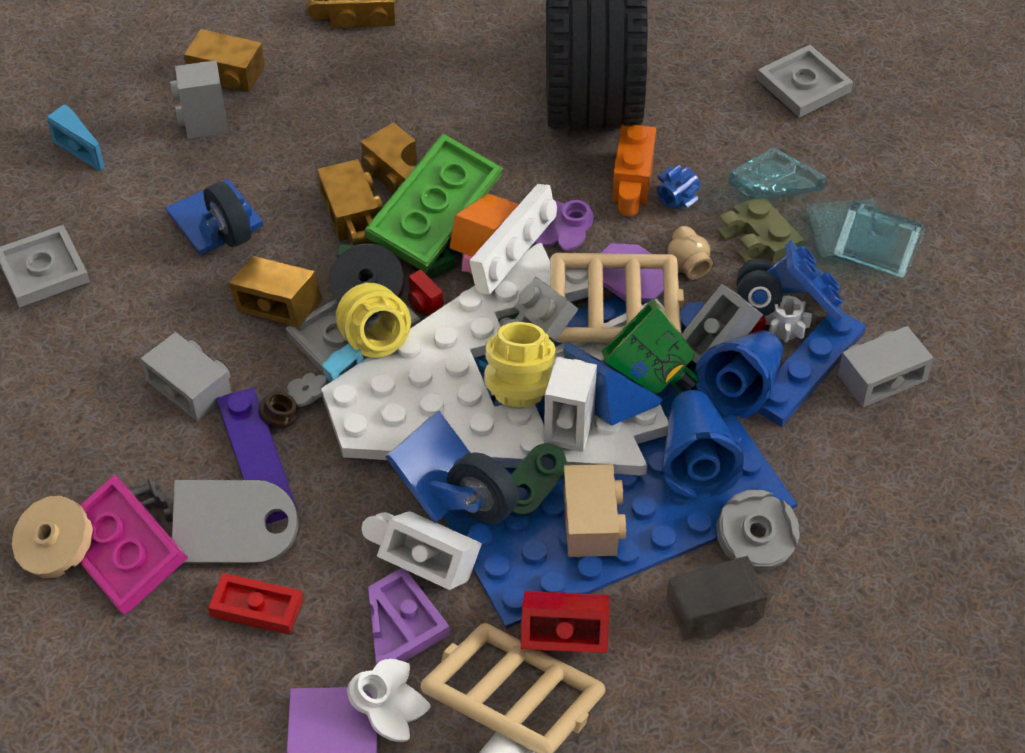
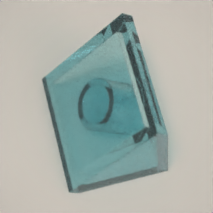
[834,200,928,278]

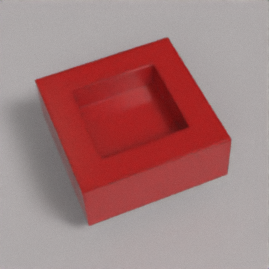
[408,269,444,317]

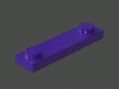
[216,387,298,524]

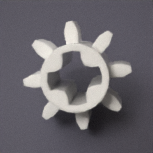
[765,295,812,342]

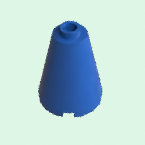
[695,331,783,418]
[662,390,744,498]

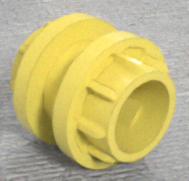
[336,283,411,358]
[484,322,556,408]

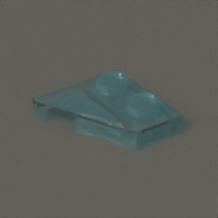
[728,147,827,199]

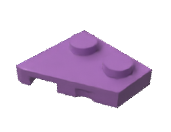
[368,568,450,665]

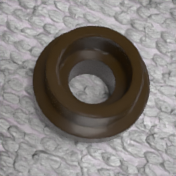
[258,391,298,428]

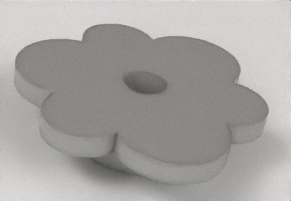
[287,373,328,407]

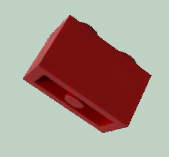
[521,591,610,653]

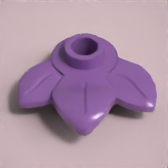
[533,200,594,251]

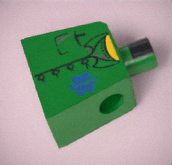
[601,298,698,394]

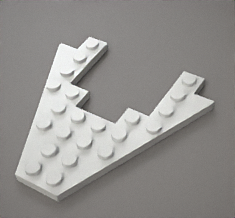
[321,243,669,475]

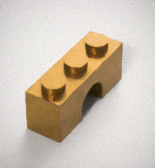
[361,122,417,194]

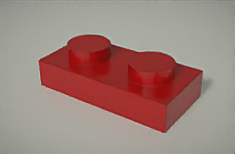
[208,573,304,635]

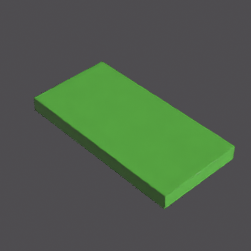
[364,133,503,273]

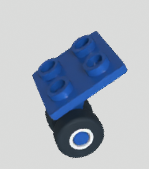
[736,240,843,322]

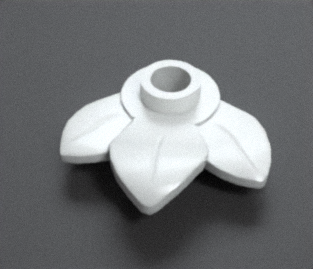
[347,659,431,742]

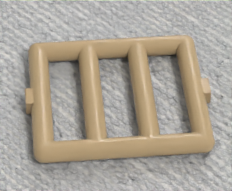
[550,253,684,343]
[421,623,605,753]

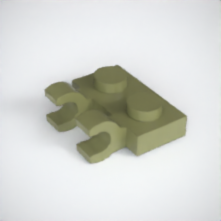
[717,195,804,263]

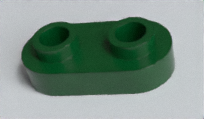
[510,443,567,517]

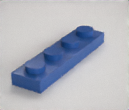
[757,312,867,427]

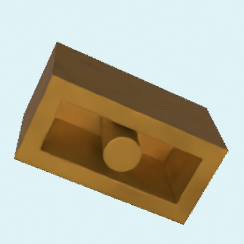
[184,29,265,92]
[229,256,322,328]

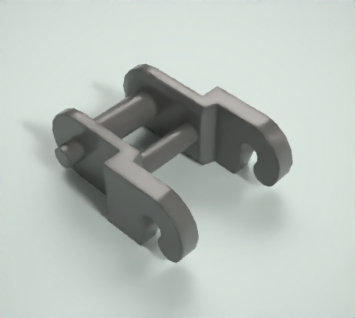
[130,477,172,520]

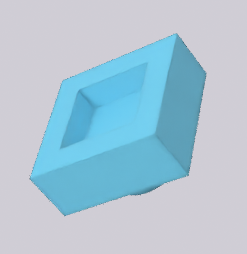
[322,343,364,383]

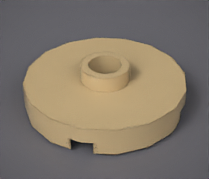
[12,496,93,578]

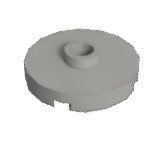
[716,490,800,571]

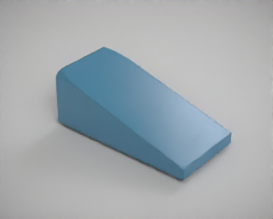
[47,105,105,171]

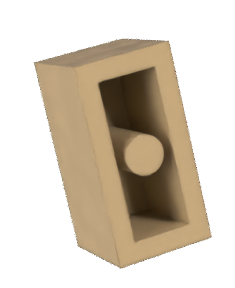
[563,464,626,557]

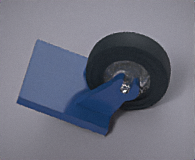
[166,179,263,255]
[385,411,518,524]

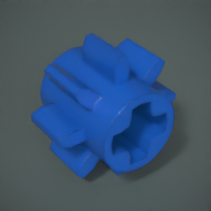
[656,165,700,210]

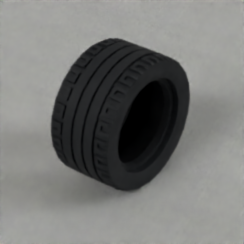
[546,0,648,129]

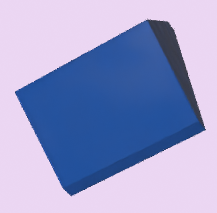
[563,341,662,426]

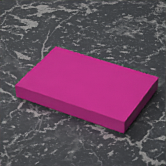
[80,474,188,615]

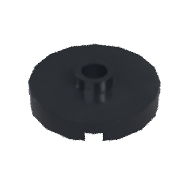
[329,243,405,318]

